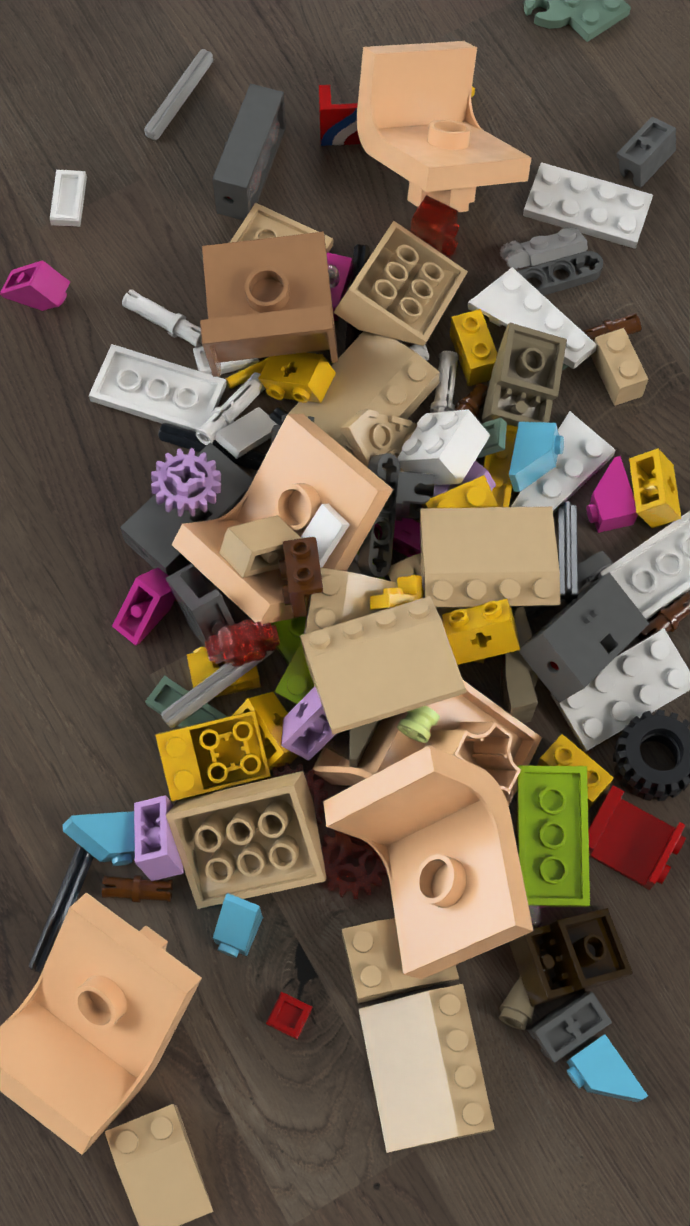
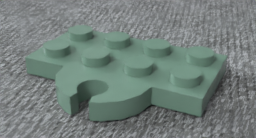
[523,0,631,42]

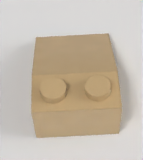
[304,568,398,634]
[342,918,459,1004]
[104,1104,214,1226]

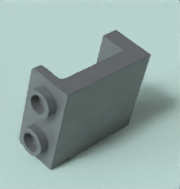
[166,564,245,662]

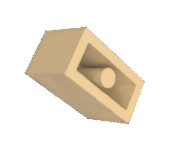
[591,328,648,406]
[219,515,301,578]

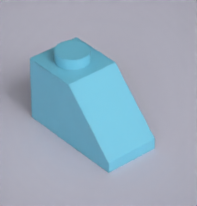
[509,422,564,492]
[62,811,135,866]
[213,893,263,958]
[566,1034,648,1102]

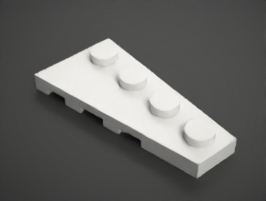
[468,267,597,369]
[511,411,616,514]

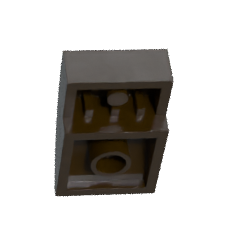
[508,908,633,1007]

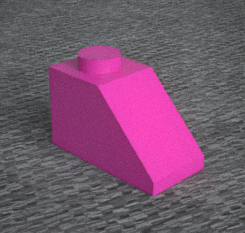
[0,260,70,311]
[586,456,638,533]
[112,567,176,645]

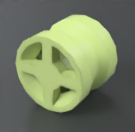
[397,706,440,743]

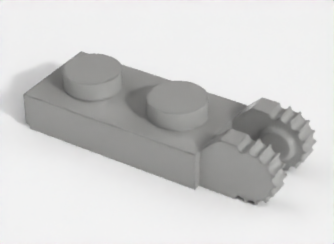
[500,228,588,269]

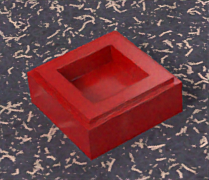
[266,992,313,1040]

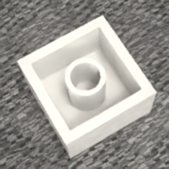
[397,409,490,485]

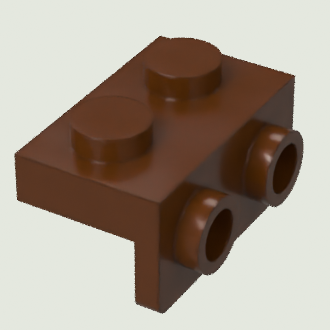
[279,537,323,618]

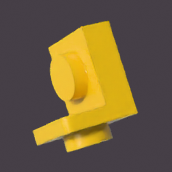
[370,575,424,610]

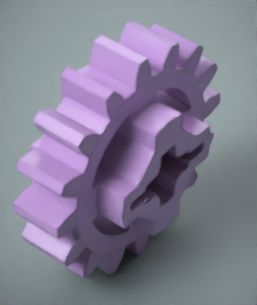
[151,448,221,517]

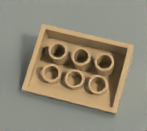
[333,221,468,346]
[288,331,440,458]
[420,506,560,608]
[300,596,466,734]
[166,771,327,909]
[359,984,495,1153]

